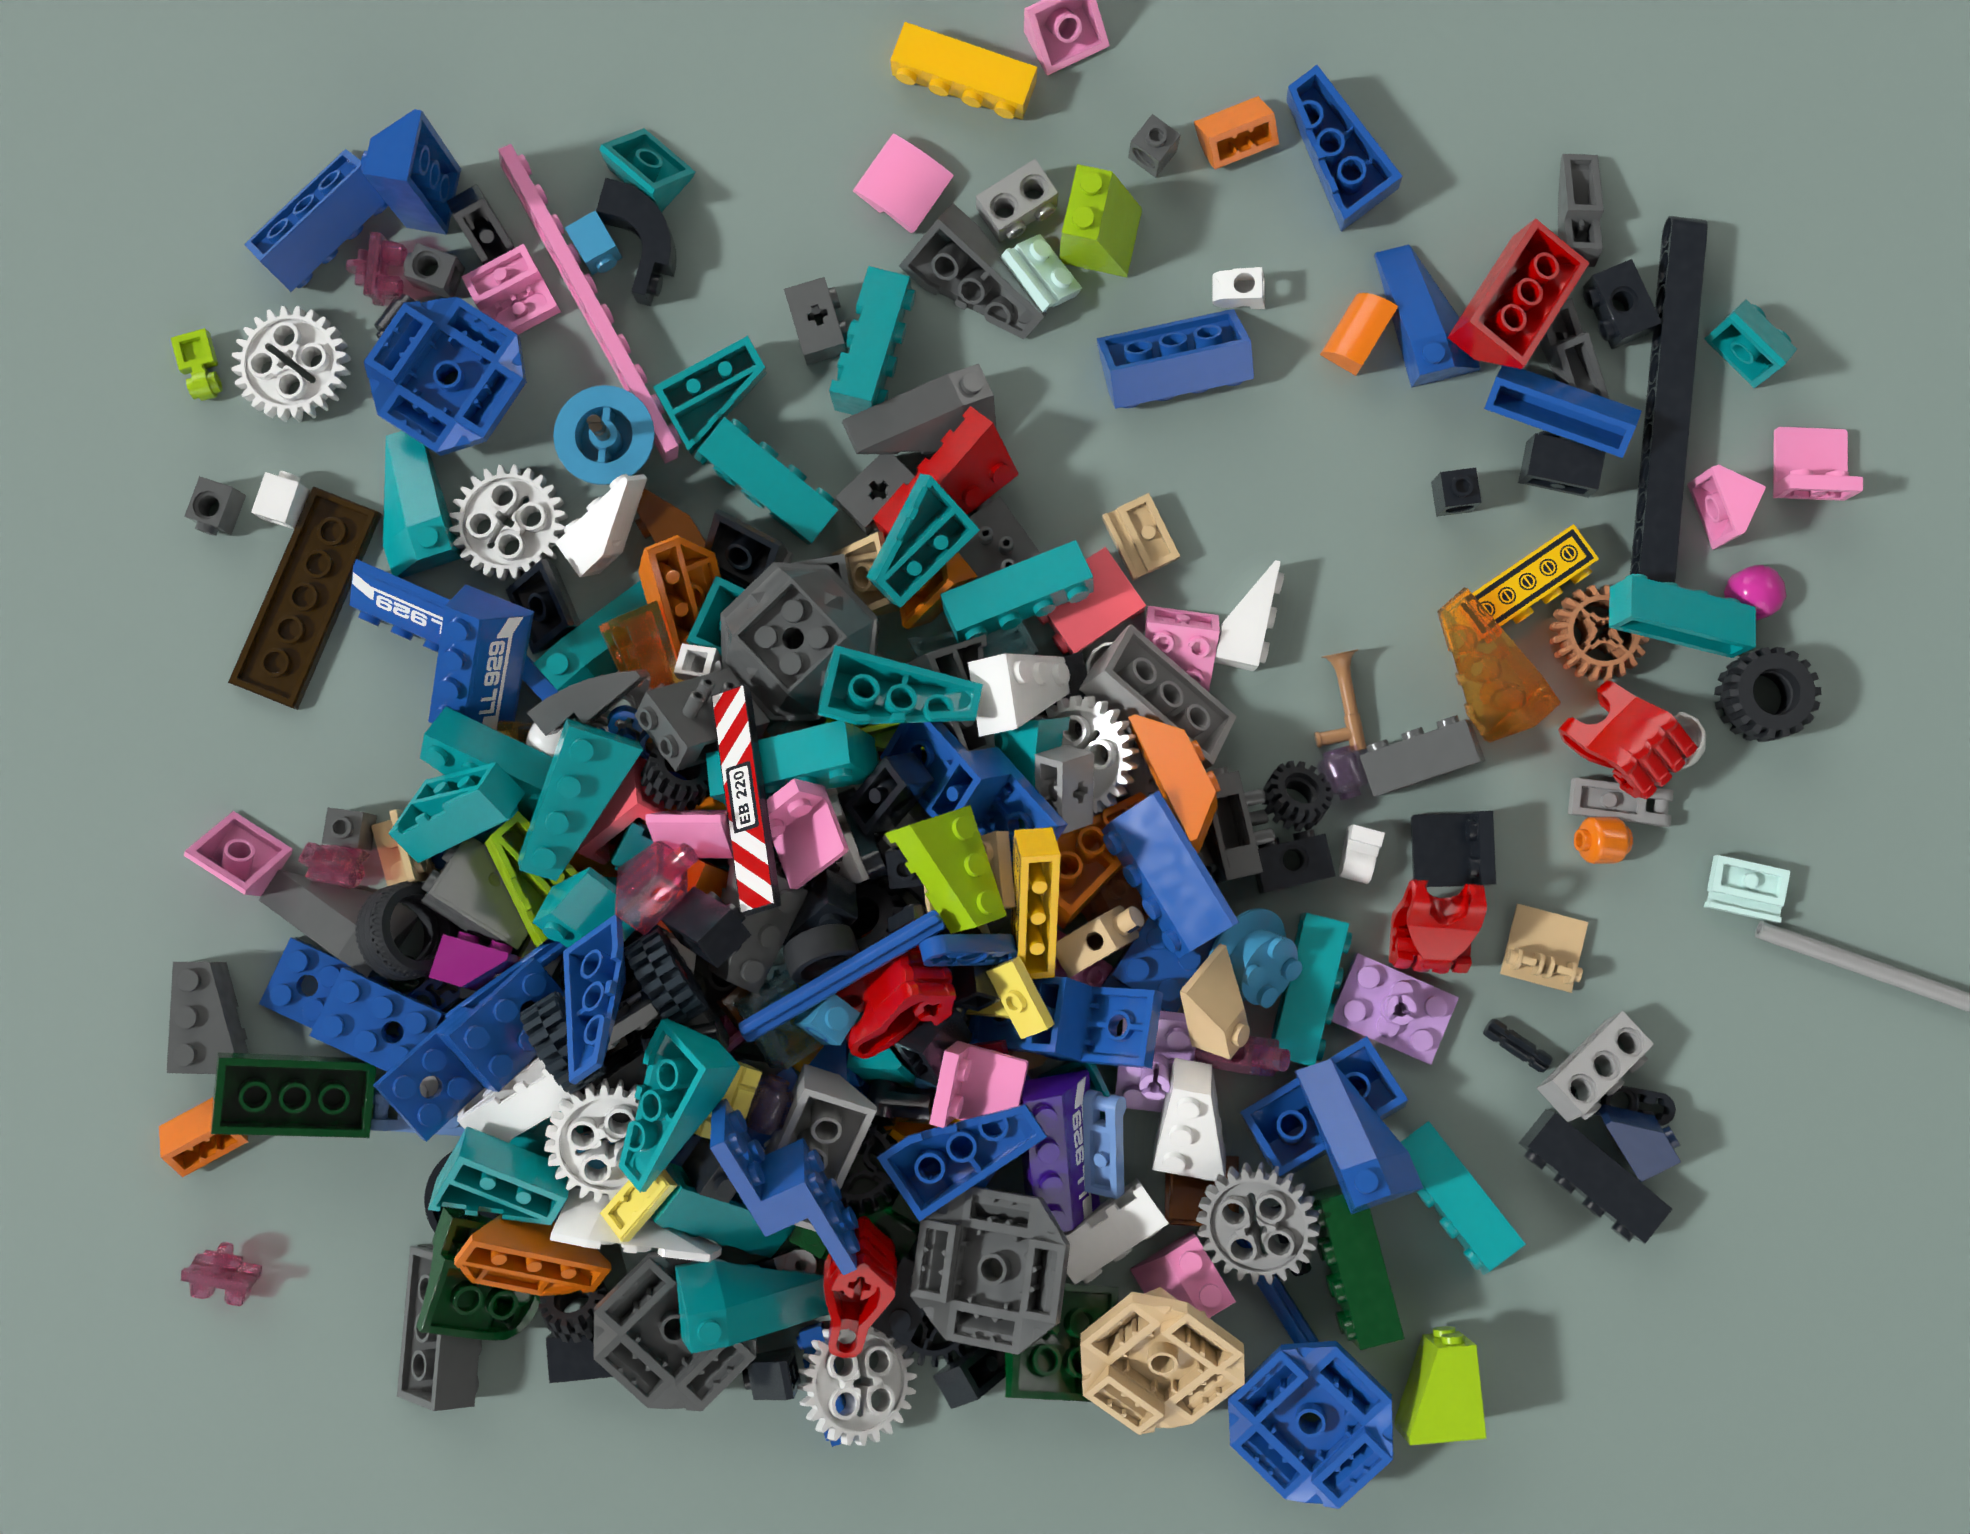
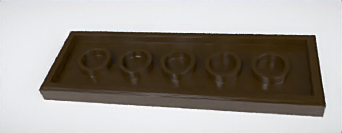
[228,486,382,710]

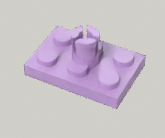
[1332,953,1459,1065]
[1115,1011,1196,1112]

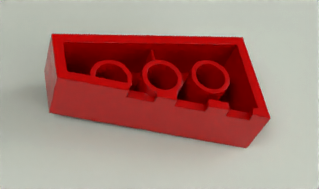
[872,406,1019,540]

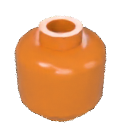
[1574,817,1633,864]

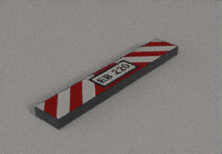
[711,685,781,916]

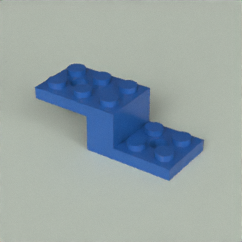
[880,722,1068,870]
[1101,917,1219,1068]
[259,937,446,1072]
[373,957,565,1142]
[968,976,1163,1069]
[710,1098,860,1275]

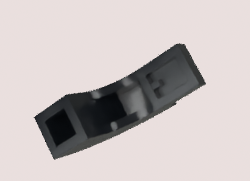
[596,178,677,306]
[887,904,1001,1012]

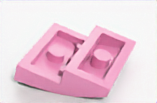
[853,133,954,233]
[461,244,561,335]

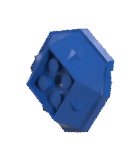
[364,297,527,456]
[1228,1341,1393,1509]

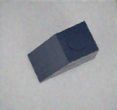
[1599,1104,1681,1182]

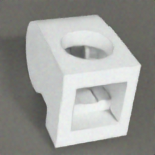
[1212,267,1265,309]
[674,643,723,680]
[1339,824,1385,884]

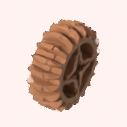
[1549,585,1650,682]

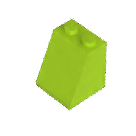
[1059,164,1142,277]
[1394,1326,1487,1445]

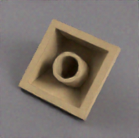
[1180,944,1250,1059]

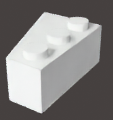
[968,653,1070,737]
[457,1056,579,1143]
[1152,1058,1226,1181]
[1063,1178,1169,1285]

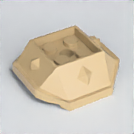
[1080,1287,1245,1435]

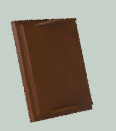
[1165,1156,1239,1226]

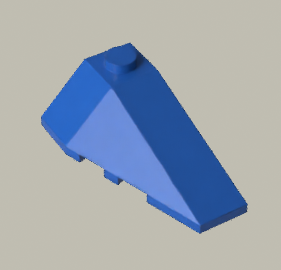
[1374,244,1481,388]
[563,914,626,1084]
[1295,1059,1423,1214]
[877,1104,1047,1222]

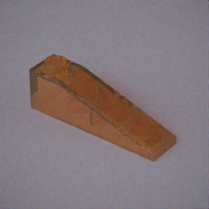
[1437,587,1561,743]

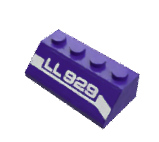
[1020,1070,1100,1232]

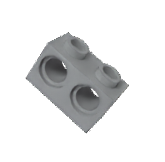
[976,159,1058,243]

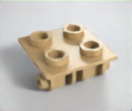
[1500,904,1588,993]

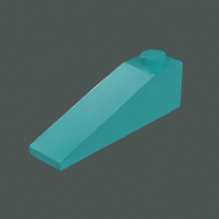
[533,580,655,691]

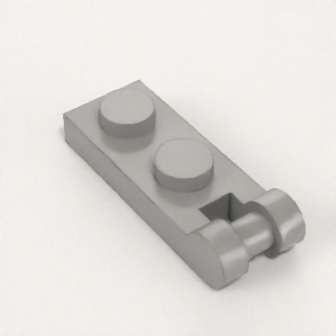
[1568,778,1674,827]

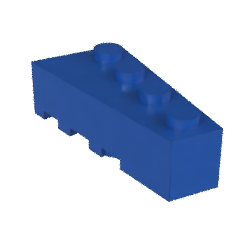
[1286,65,1403,232]

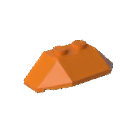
[638,535,721,680]
[1128,714,1221,854]
[454,1214,612,1296]

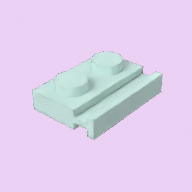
[1000,234,1082,312]
[1704,855,1790,923]

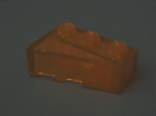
[599,600,684,689]

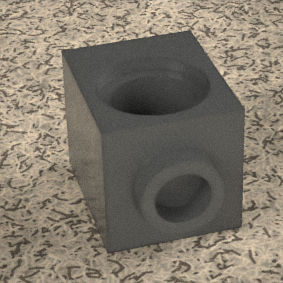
[1128,114,1181,178]
[404,243,465,298]
[185,476,246,536]
[322,807,377,851]

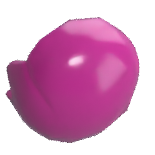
[1724,565,1787,621]

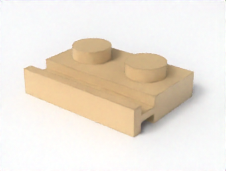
[1102,493,1180,581]

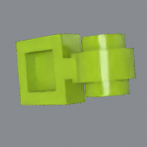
[171,328,223,401]

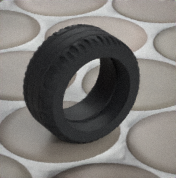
[355,881,459,981]

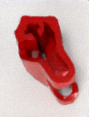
[1558,680,1698,799]
[1389,880,1487,974]
[835,945,956,1059]
[823,1216,897,1358]

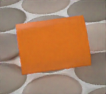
[1194,96,1279,170]
[1320,293,1398,376]
[159,1097,248,1177]

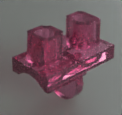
[345,232,408,306]
[299,842,370,889]
[181,1241,262,1306]

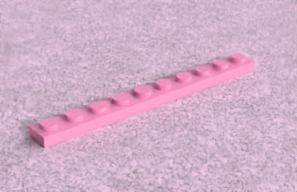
[498,144,681,464]

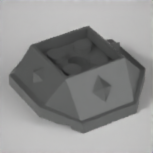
[720,562,880,721]
[910,1186,1070,1355]
[594,1252,756,1411]

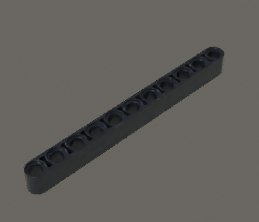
[1630,216,1708,583]

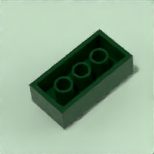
[210,1052,376,1138]
[1308,1184,1405,1350]

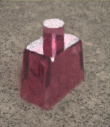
[615,841,698,935]
[1194,1035,1290,1077]

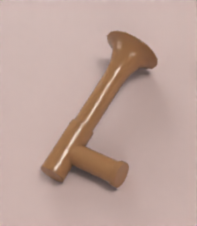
[1314,649,1367,752]

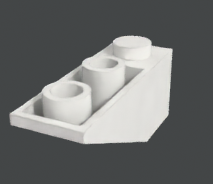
[556,474,647,577]
[1214,560,1284,671]

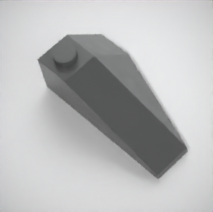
[899,203,1047,339]
[842,364,997,454]

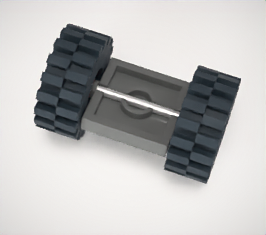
[520,927,709,1095]

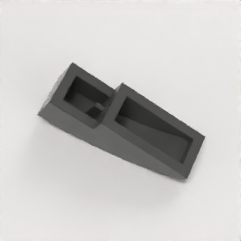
[1558,154,1604,267]
[1540,298,1609,399]
[527,669,650,736]

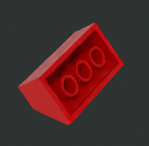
[1447,218,1589,369]

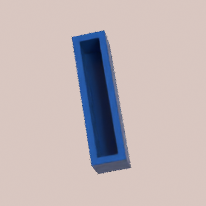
[1484,365,1642,458]

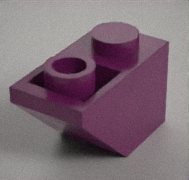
[429,931,522,991]

